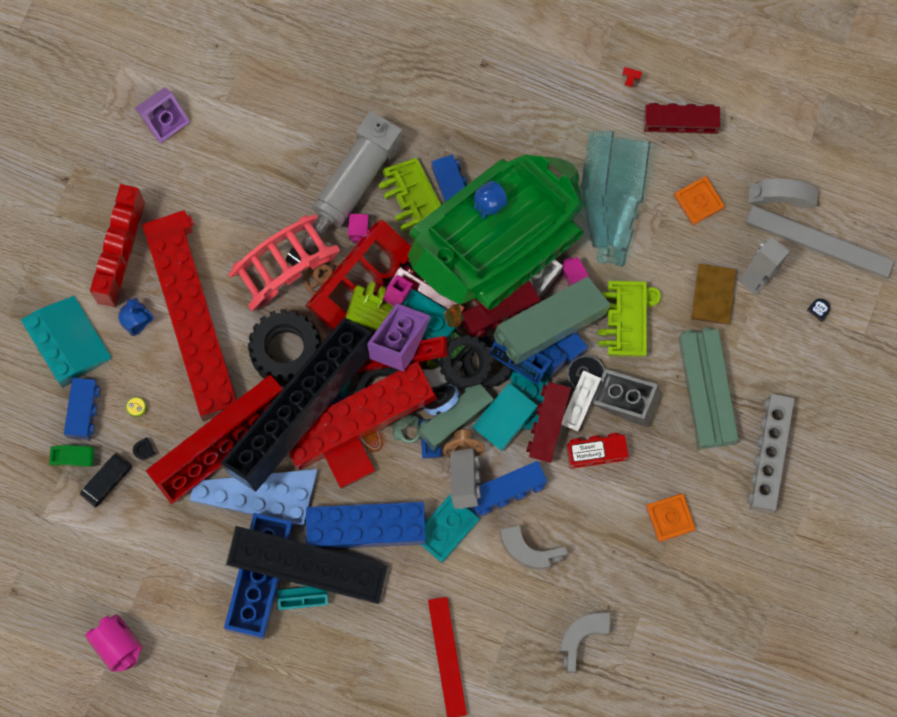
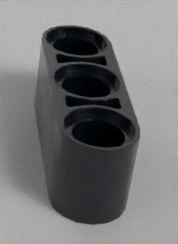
[80,453,132,508]

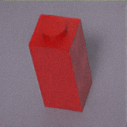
[142,210,194,240]

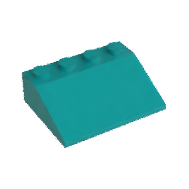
[21,296,112,388]

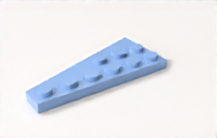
[190,469,318,527]

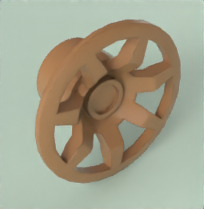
[303,260,343,297]
[443,429,485,458]

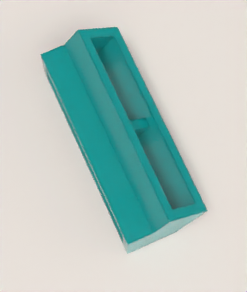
[277,587,328,610]

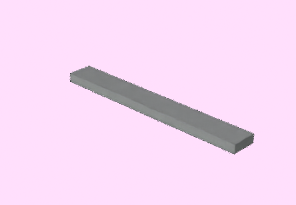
[745,206,894,279]

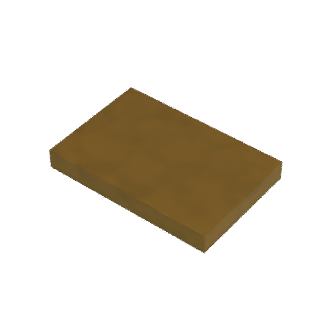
[691,264,736,325]

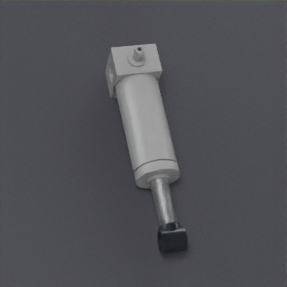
[286,111,403,272]

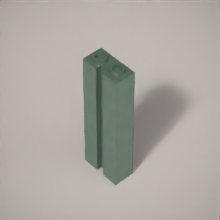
[494,276,611,365]
[678,327,739,450]

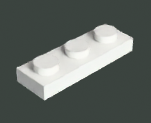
[562,371,601,431]

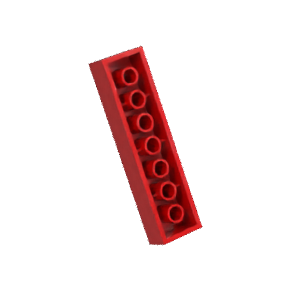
[289,361,438,470]
[145,375,283,505]

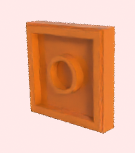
[673,176,725,226]
[646,493,696,543]

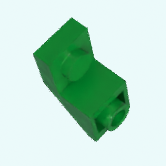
[49,445,94,468]

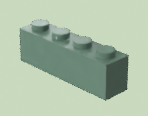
[419,384,494,452]

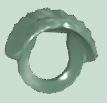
[392,415,421,444]

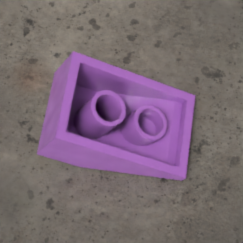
[367,303,430,372]

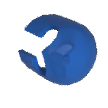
[473,181,508,218]
[118,298,155,336]

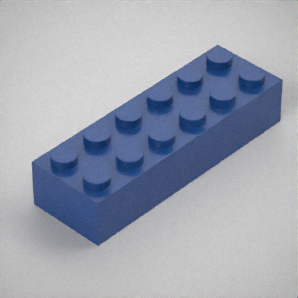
[306,502,426,549]
[224,513,294,640]

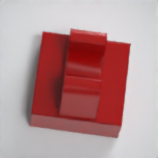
[622,67,642,88]

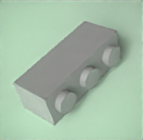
[450,448,481,509]

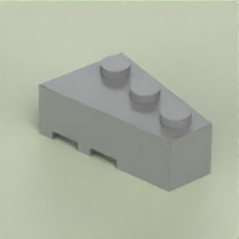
[739,237,789,295]

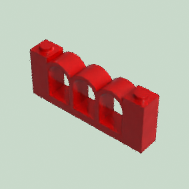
[90,184,145,308]
[305,220,411,331]

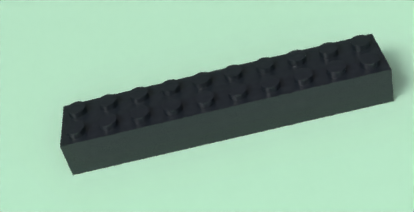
[220,317,374,492]

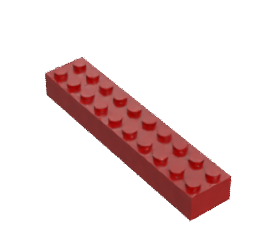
[147,229,237,421]

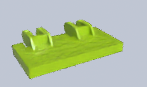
[379,157,441,232]
[346,281,394,332]
[598,281,647,357]

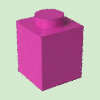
[348,214,369,244]
[561,257,589,286]
[383,274,413,306]

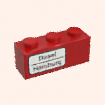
[566,433,629,469]

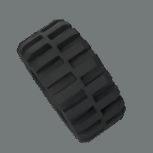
[248,309,322,386]

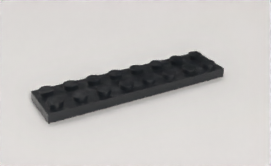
[225,526,388,604]

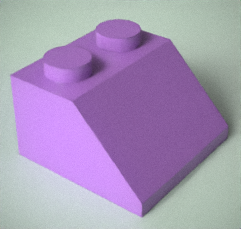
[135,87,190,143]

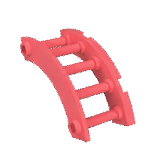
[228,214,340,311]

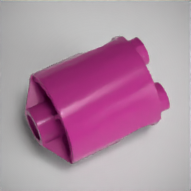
[85,614,143,672]

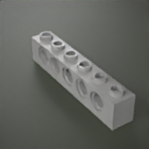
[748,394,794,514]

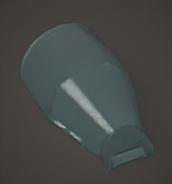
[581,130,651,267]

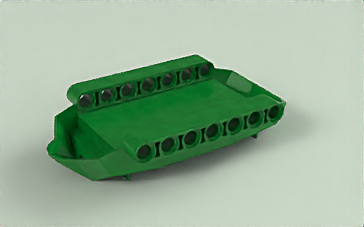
[408,154,584,310]

